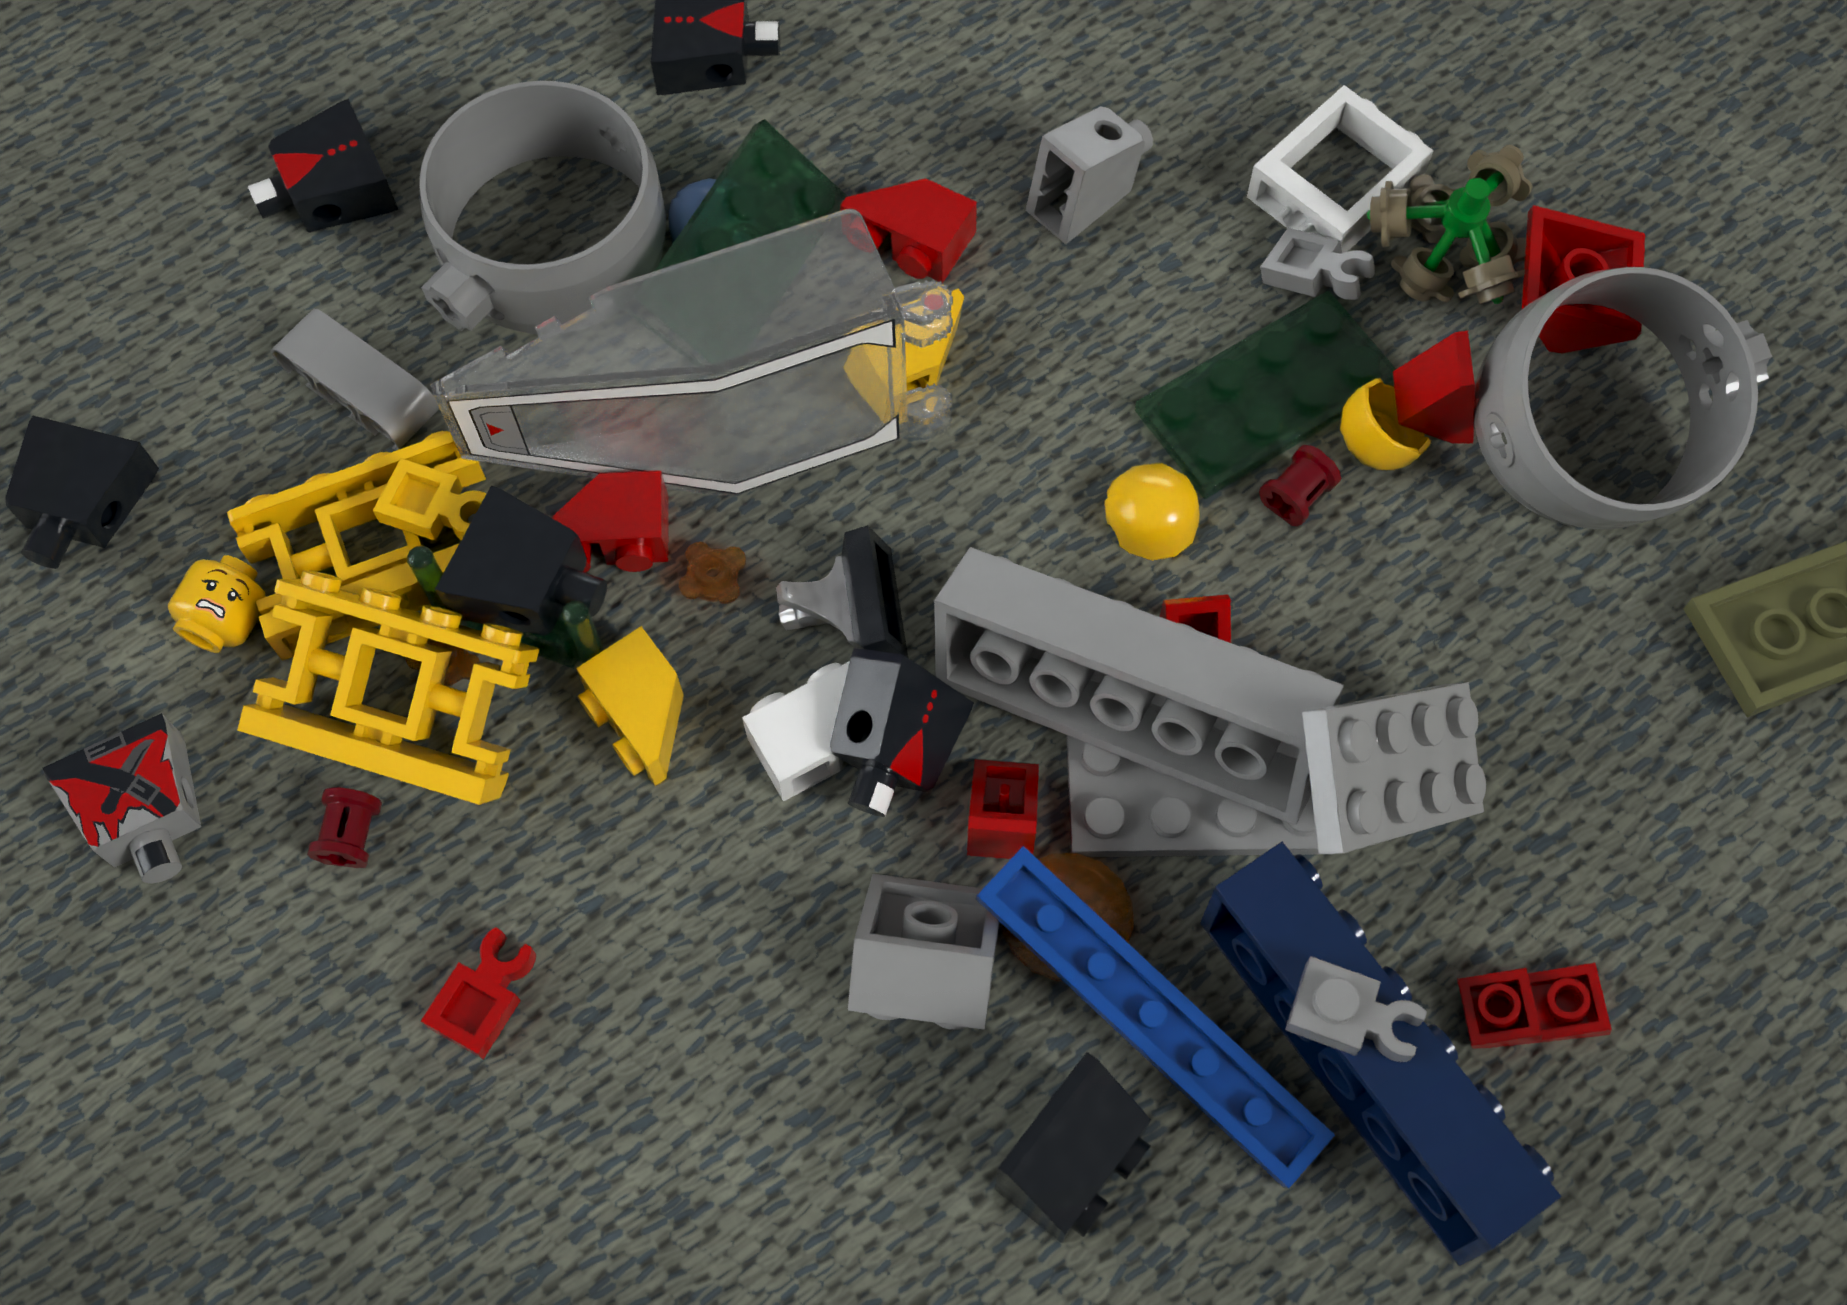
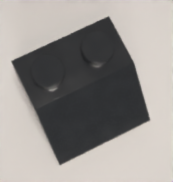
[995,1052,1151,1243]

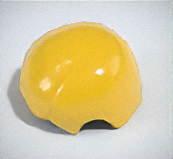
[1340,378,1431,470]
[1105,463,1199,561]

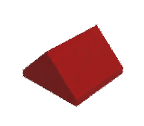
[1521,205,1645,353]

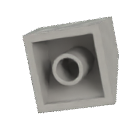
[848,874,999,1030]

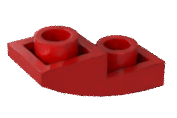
[1457,963,1612,1049]

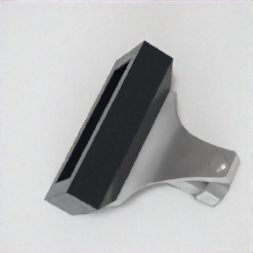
[776,525,908,657]

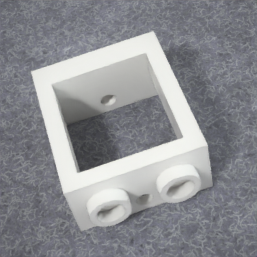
[1247,85,1434,253]

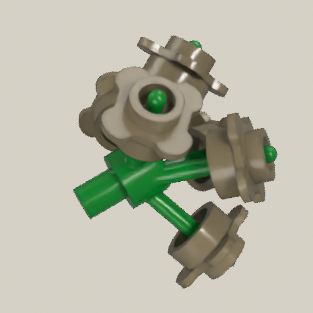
[1367,145,1532,304]

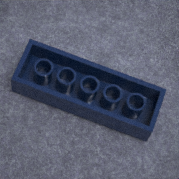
[1200,841,1562,1266]

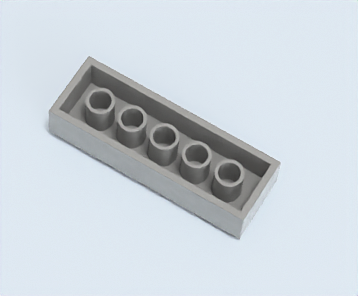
[934,547,1344,825]

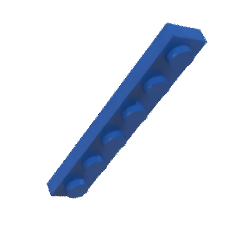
[976,846,1335,1188]

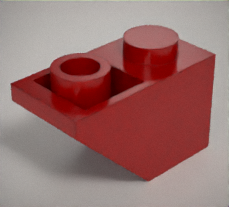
[840,178,977,283]
[551,470,668,573]

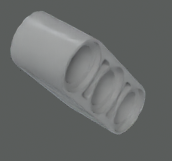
[270,308,440,451]

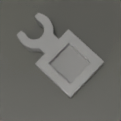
[1260,228,1375,300]
[1285,956,1427,1062]

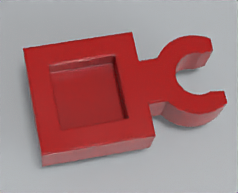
[421,927,536,1060]

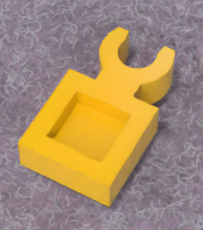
[373,458,486,541]

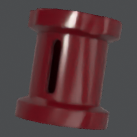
[1259,445,1341,527]
[307,787,382,868]

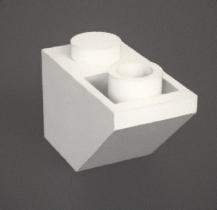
[742,661,850,802]

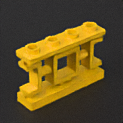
[227,428,486,661]
[237,570,539,805]

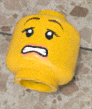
[168,555,266,653]

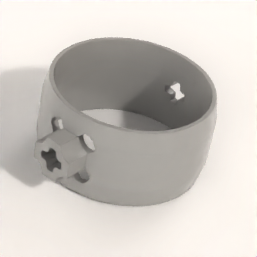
[420,81,666,335]
[1474,267,1772,529]

